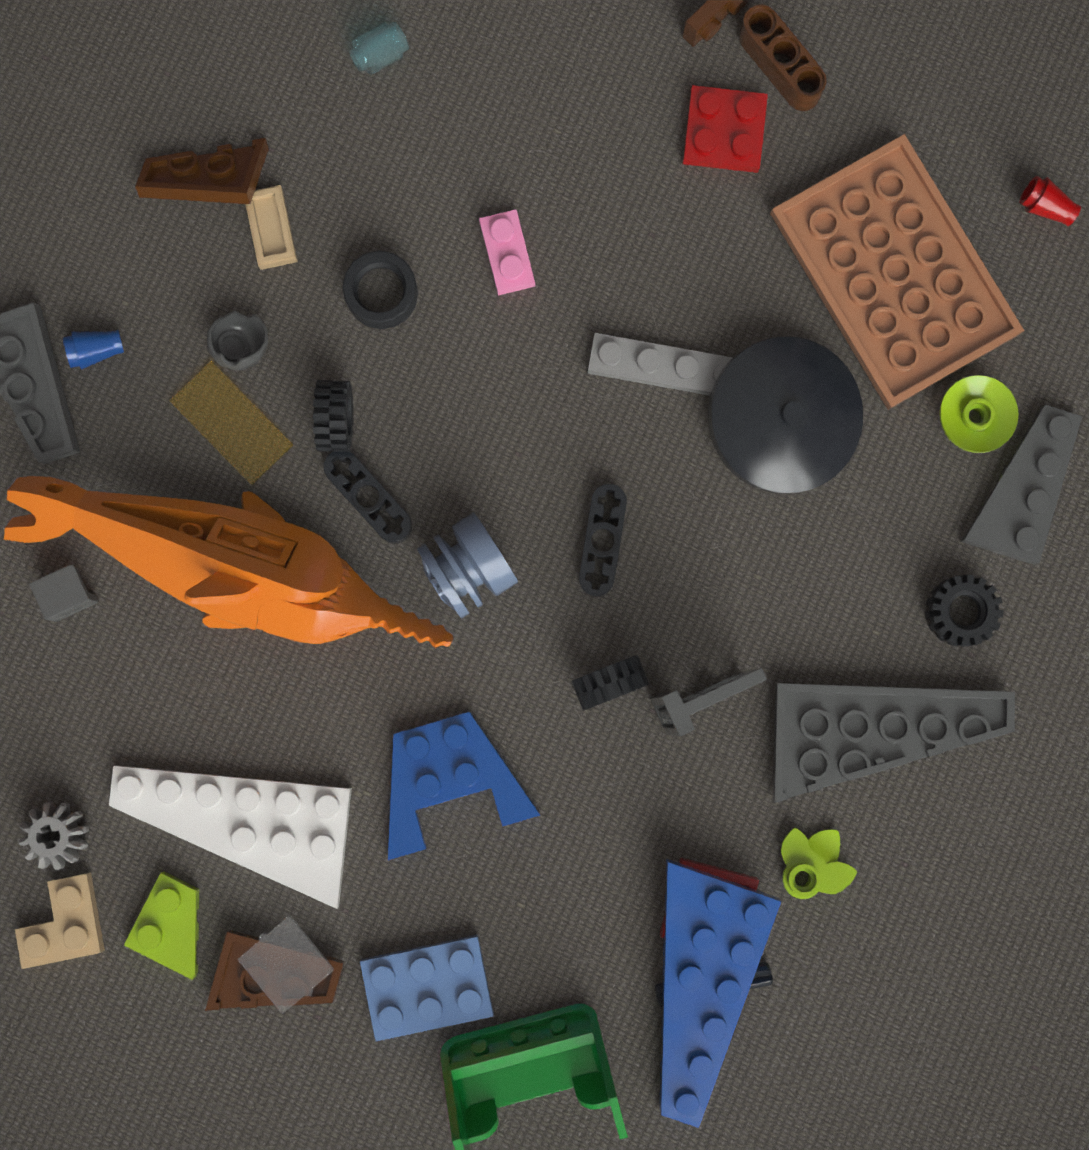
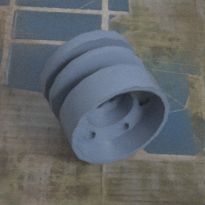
[416,512,518,619]

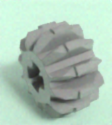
[18,801,90,870]

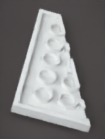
[109,765,352,909]

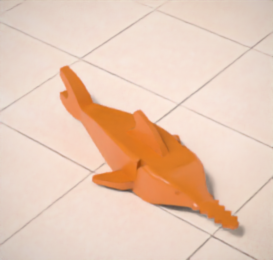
[4,476,453,648]

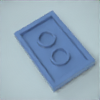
[360,935,494,1042]

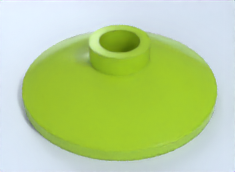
[939,375,1019,453]

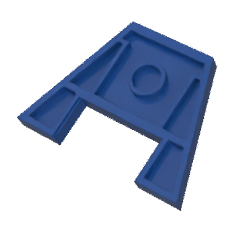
[388,712,540,860]

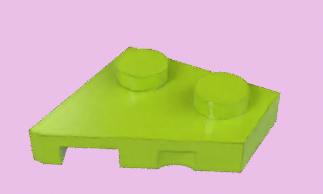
[124,871,199,980]

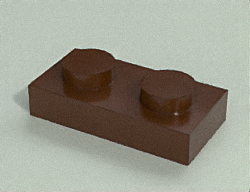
[683,0,748,47]

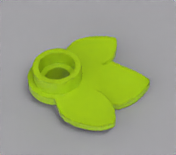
[781,828,857,899]

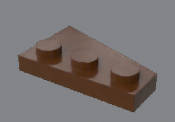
[135,138,269,204]
[205,930,345,1011]

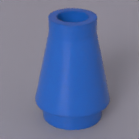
[63,330,124,370]

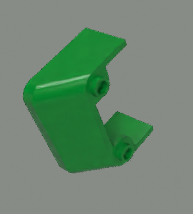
[440,1004,628,1150]

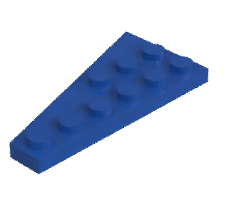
[659,859,781,1128]

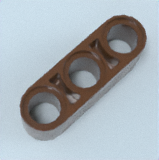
[739,4,827,111]

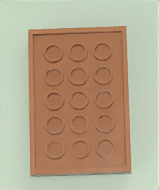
[770,134,1024,410]

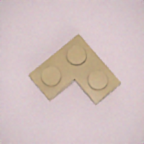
[15,872,105,969]

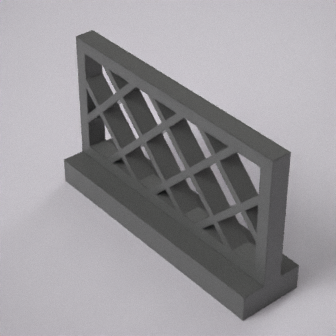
[650,668,767,737]

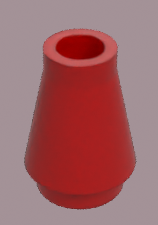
[1019,176,1081,226]

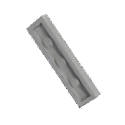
[588,333,733,395]

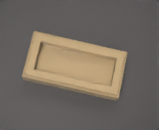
[245,185,298,270]

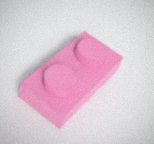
[479,209,535,295]

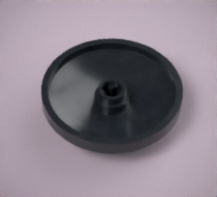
[708,336,863,494]

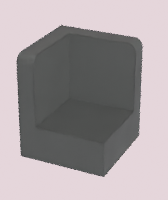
[29,565,99,622]

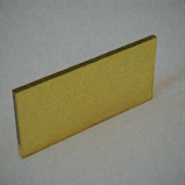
[169,361,294,485]

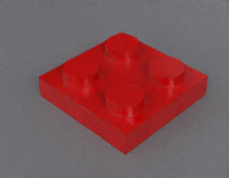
[683,85,768,173]

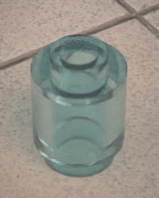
[349,21,409,75]

